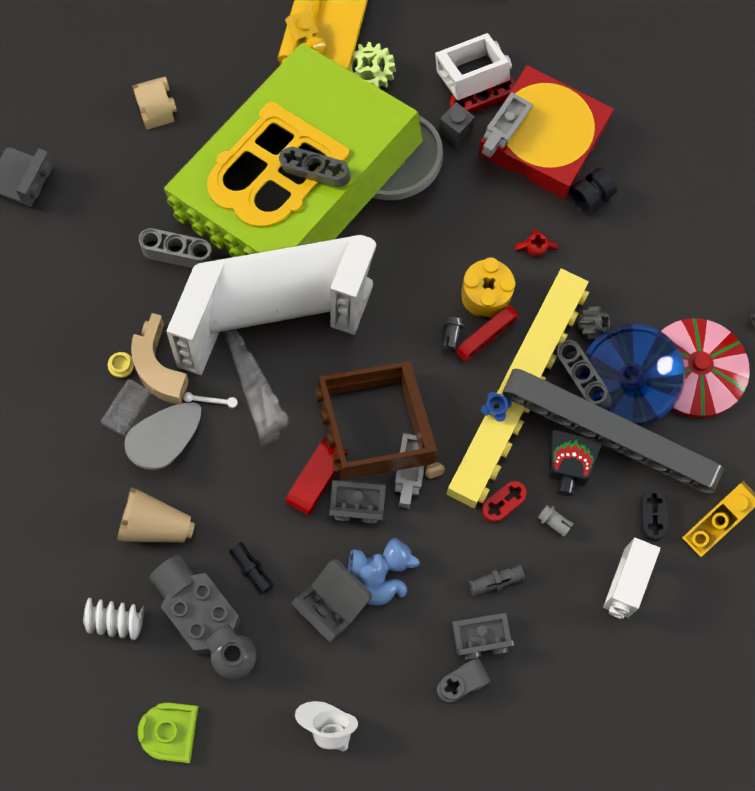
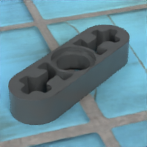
[279,147,351,187]

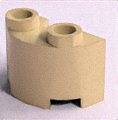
[132,76,177,130]

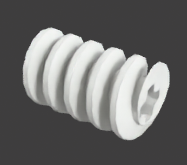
[83,598,144,640]

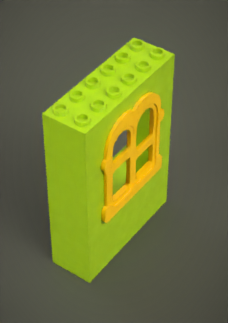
[164,43,423,257]

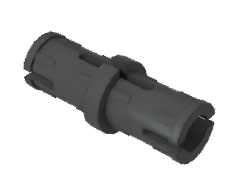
[468,564,525,597]

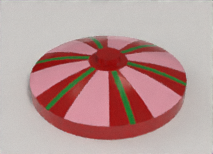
[645,318,750,419]

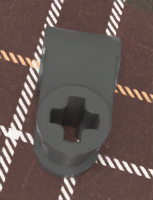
[437,657,492,703]

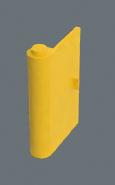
[277,0,368,70]

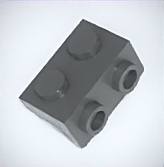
[329,479,386,523]
[451,613,514,659]

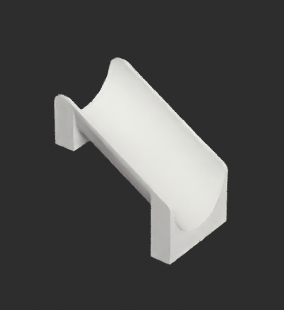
[166,235,376,375]

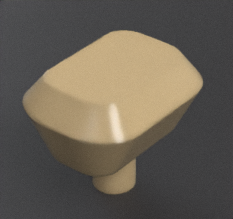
[425,462,445,479]

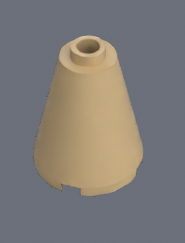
[117,487,195,543]

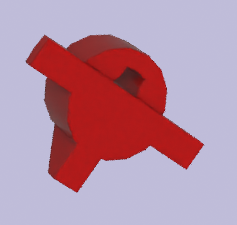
[515,229,558,257]

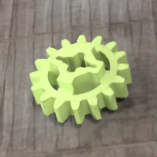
[349,42,396,89]

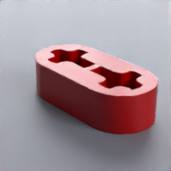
[482,481,527,524]

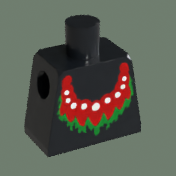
[548,430,602,496]

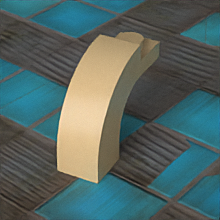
[131,313,189,405]

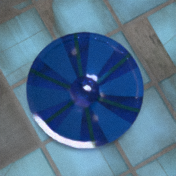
[579,324,685,426]

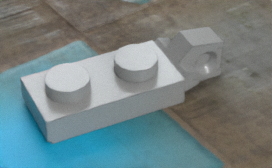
[482,92,533,157]
[394,433,425,509]

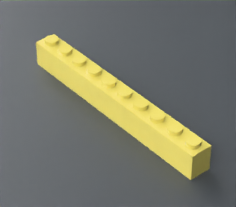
[446,268,589,509]

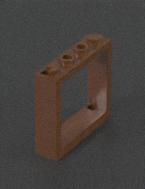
[314,361,437,481]

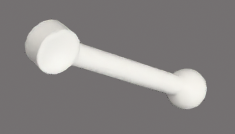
[183,392,237,409]

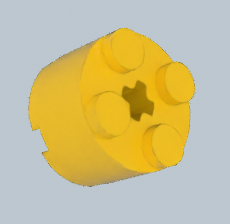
[461,258,515,318]

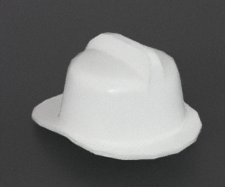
[295,701,358,751]

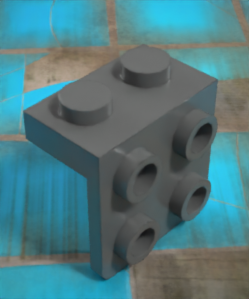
[0,147,53,207]
[291,559,372,642]

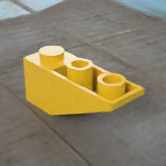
[682,481,755,557]

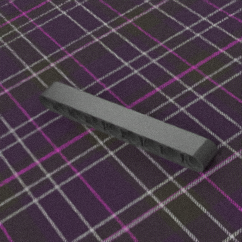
[502,369,724,494]

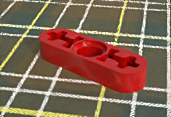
[449,76,515,114]
[456,305,519,362]

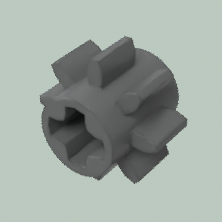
[578,307,610,339]

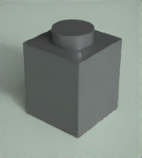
[438,102,475,147]

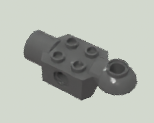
[149,555,257,680]

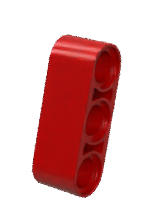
[285,438,348,516]

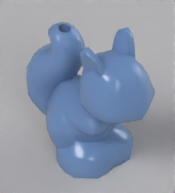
[348,537,420,606]

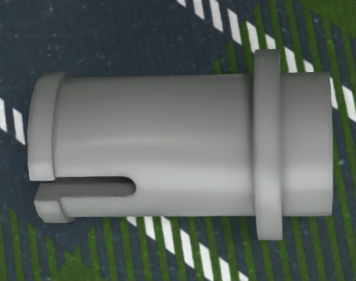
[538,505,574,537]

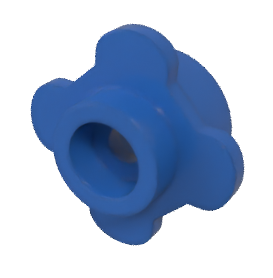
[481,392,512,422]

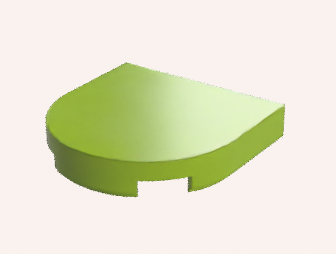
[138,703,199,764]

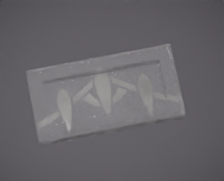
[100,378,152,437]

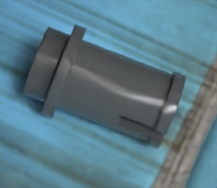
[442,317,464,351]

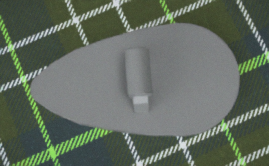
[124,402,201,470]

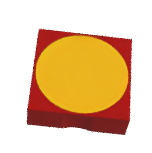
[478,65,614,199]

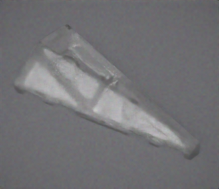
[224,329,289,447]

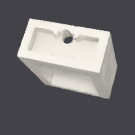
[435,33,512,100]
[603,538,660,619]

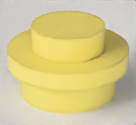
[108,352,134,378]

